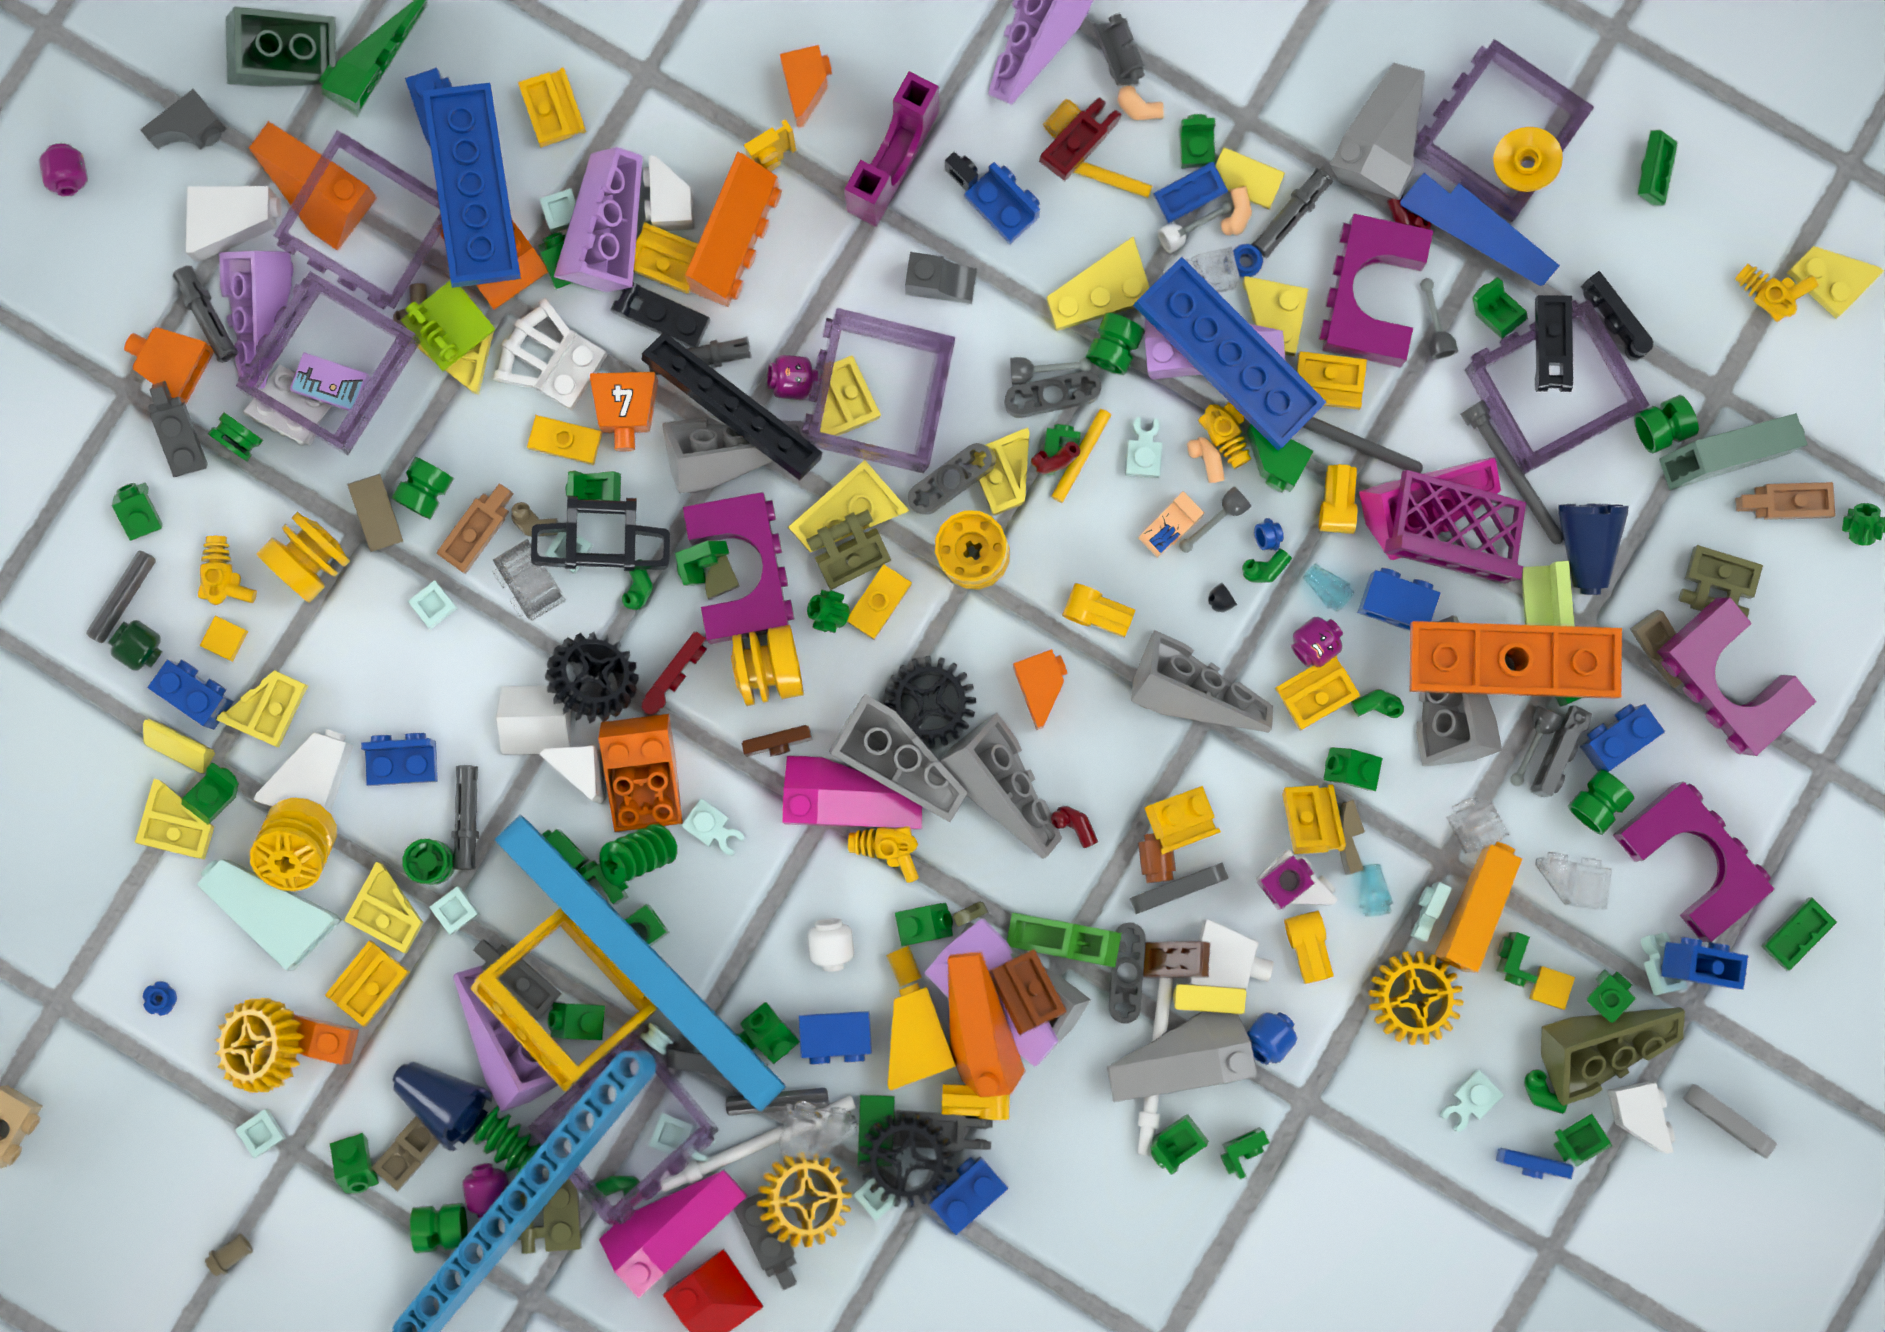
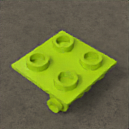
[401,280,496,372]

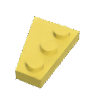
[1046,237,1150,331]
[788,460,909,553]

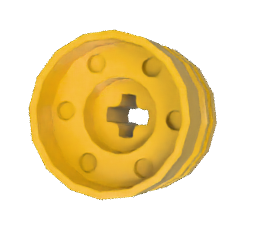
[935,510,1010,590]
[256,511,350,603]
[731,625,804,707]
[250,797,337,891]

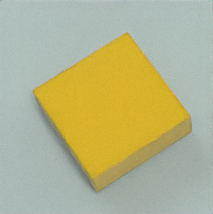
[200,615,249,662]
[1529,966,1575,1010]

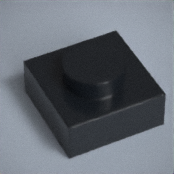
[945,151,978,191]

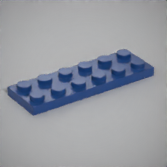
[422,82,521,288]
[1133,257,1326,451]

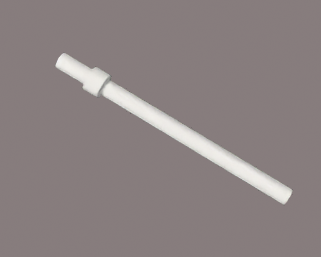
[1138,978,1174,1156]
[659,1095,856,1193]

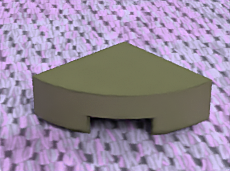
[705,555,740,600]
[953,901,988,927]

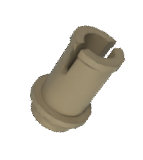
[205,1233,253,1277]

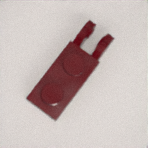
[1039,98,1122,181]
[641,631,707,715]

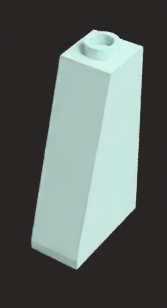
[197,859,342,970]

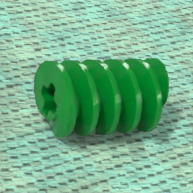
[599,824,677,886]
[473,1105,542,1179]

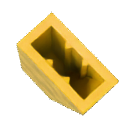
[888,983,956,1091]

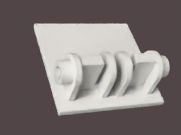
[243,365,332,446]

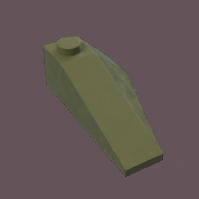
[1541,1007,1685,1105]

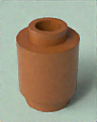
[1138,833,1176,883]

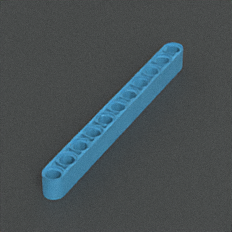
[495,814,786,1112]
[392,1050,656,1332]

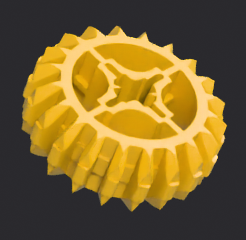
[1368,951,1464,1045]
[214,998,304,1093]
[757,1151,852,1248]

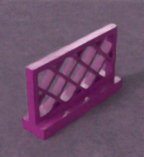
[1384,470,1526,584]

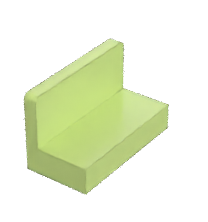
[1522,561,1574,626]

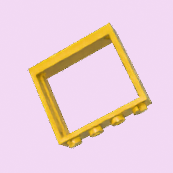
[470,908,658,1092]

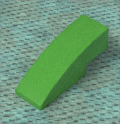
[1007,912,1122,967]

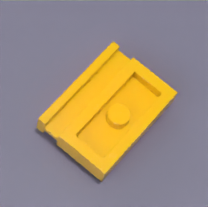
[518,67,587,148]
[744,119,796,172]
[634,222,698,295]
[1296,351,1367,410]
[1275,655,1361,731]
[1282,784,1346,854]
[1144,786,1221,854]
[325,941,410,1027]

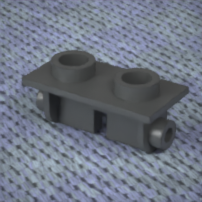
[1093,13,1146,86]

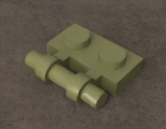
[806,509,891,590]
[1678,545,1763,617]
[517,1177,582,1254]

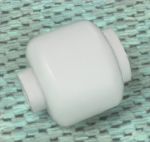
[807,918,854,972]

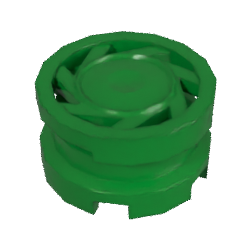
[208,412,263,462]

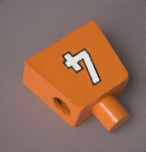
[590,372,658,452]

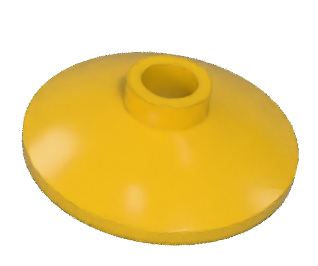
[1493,127,1563,192]

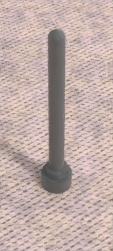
[1460,400,1564,544]
[1303,417,1423,473]

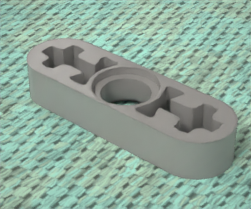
[1683,1084,1777,1159]

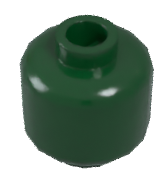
[108,620,163,671]

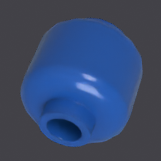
[1247,1012,1297,1065]

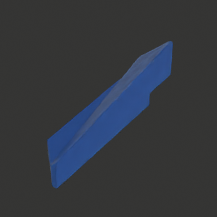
[1400,173,1560,286]

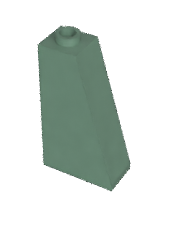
[1659,413,1808,490]

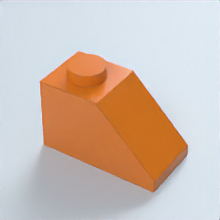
[780,45,832,128]
[1013,649,1068,730]
[292,1014,359,1065]

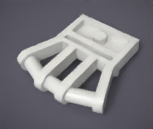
[493,298,608,411]

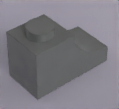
[140,89,227,150]
[905,252,977,304]

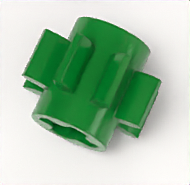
[1842,503,1885,546]
[807,590,850,633]

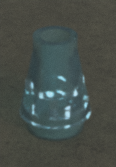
[1303,563,1355,612]
[1359,864,1393,916]

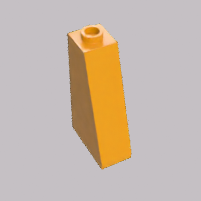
[1434,841,1522,973]

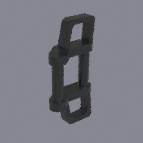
[531,495,670,571]

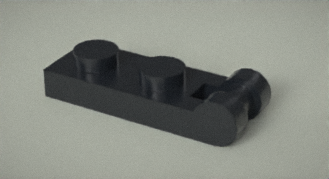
[1581,271,1654,361]
[610,282,711,348]
[1535,295,1573,392]

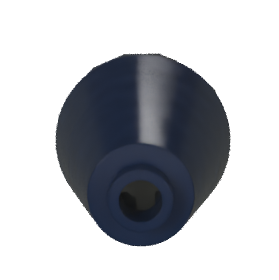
[1558,504,1629,595]
[393,1062,493,1151]

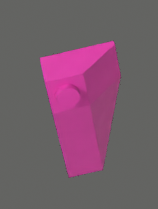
[1359,457,1501,560]
[782,756,922,829]
[599,1170,748,1299]

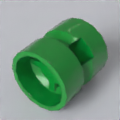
[1086,313,1145,375]
[1634,395,1699,454]
[391,457,454,520]
[1568,769,1635,835]
[402,839,454,885]
[410,1203,468,1253]

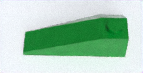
[319,0,427,116]

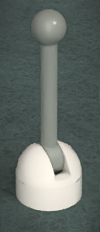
[1157,201,1234,254]

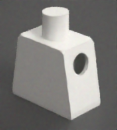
[1187,919,1274,990]

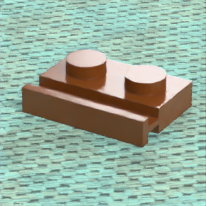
[989,949,1067,1036]

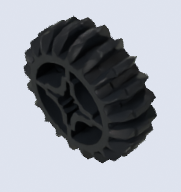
[545,632,639,723]
[884,656,976,749]
[859,1111,954,1208]

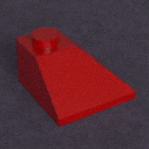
[663,1249,764,1332]

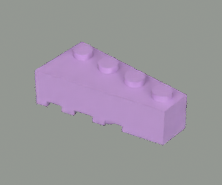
[554,147,643,292]

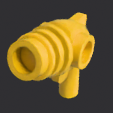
[1735,263,1819,322]
[1198,402,1252,469]
[198,536,257,605]
[848,826,919,883]

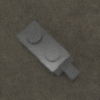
[148,381,208,478]
[1530,705,1592,797]
[473,940,562,1020]
[734,1193,797,1291]

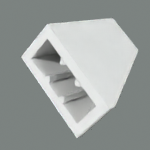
[186,186,281,261]
[254,729,354,813]

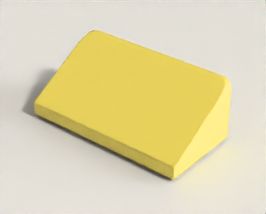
[1215,148,1285,210]
[143,719,216,773]
[1173,984,1246,1014]

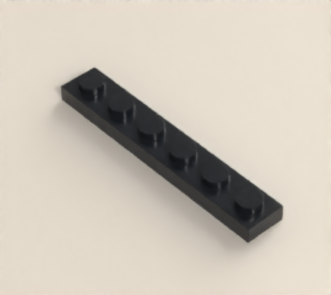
[641,332,823,481]

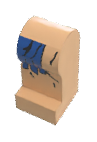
[1139,491,1204,558]

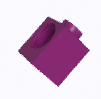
[1257,855,1315,910]

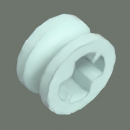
[640,1022,675,1055]

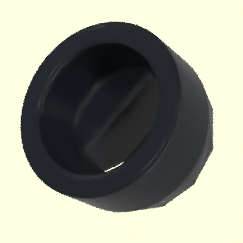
[1208,582,1237,613]

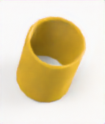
[1043,99,1081,138]
[886,946,922,987]

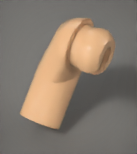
[1118,85,1164,120]
[1221,186,1252,236]
[1187,437,1225,483]

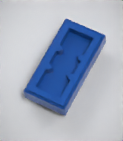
[1153,162,1228,224]
[1496,1148,1574,1179]

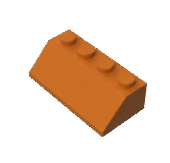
[685,152,782,307]

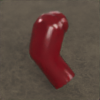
[1387,195,1432,230]
[1031,442,1081,475]
[1051,806,1098,848]

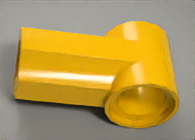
[1319,464,1358,534]
[1062,583,1135,638]
[1284,910,1334,984]
[942,1084,1010,1120]

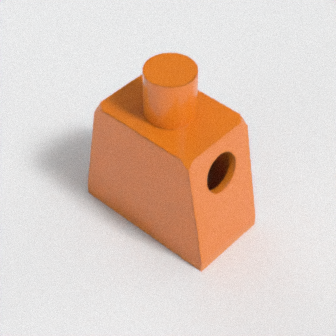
[124,327,214,405]

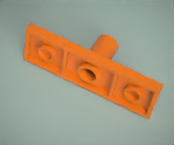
[1409,621,1622,699]

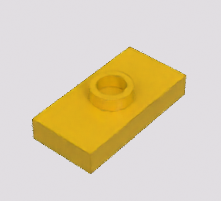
[527,415,603,465]
[847,564,912,640]

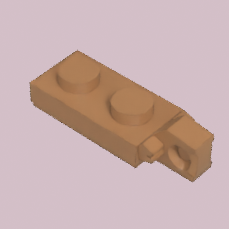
[1735,482,1835,520]
[436,483,514,574]

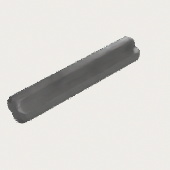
[86,550,156,643]
[725,1088,829,1116]

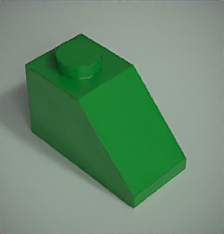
[1246,424,1313,492]

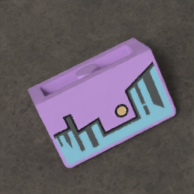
[290,352,374,412]

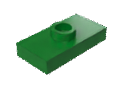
[1637,130,1678,206]
[1761,897,1837,971]
[857,1094,895,1167]

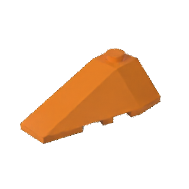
[249,121,377,251]
[948,951,1025,1097]

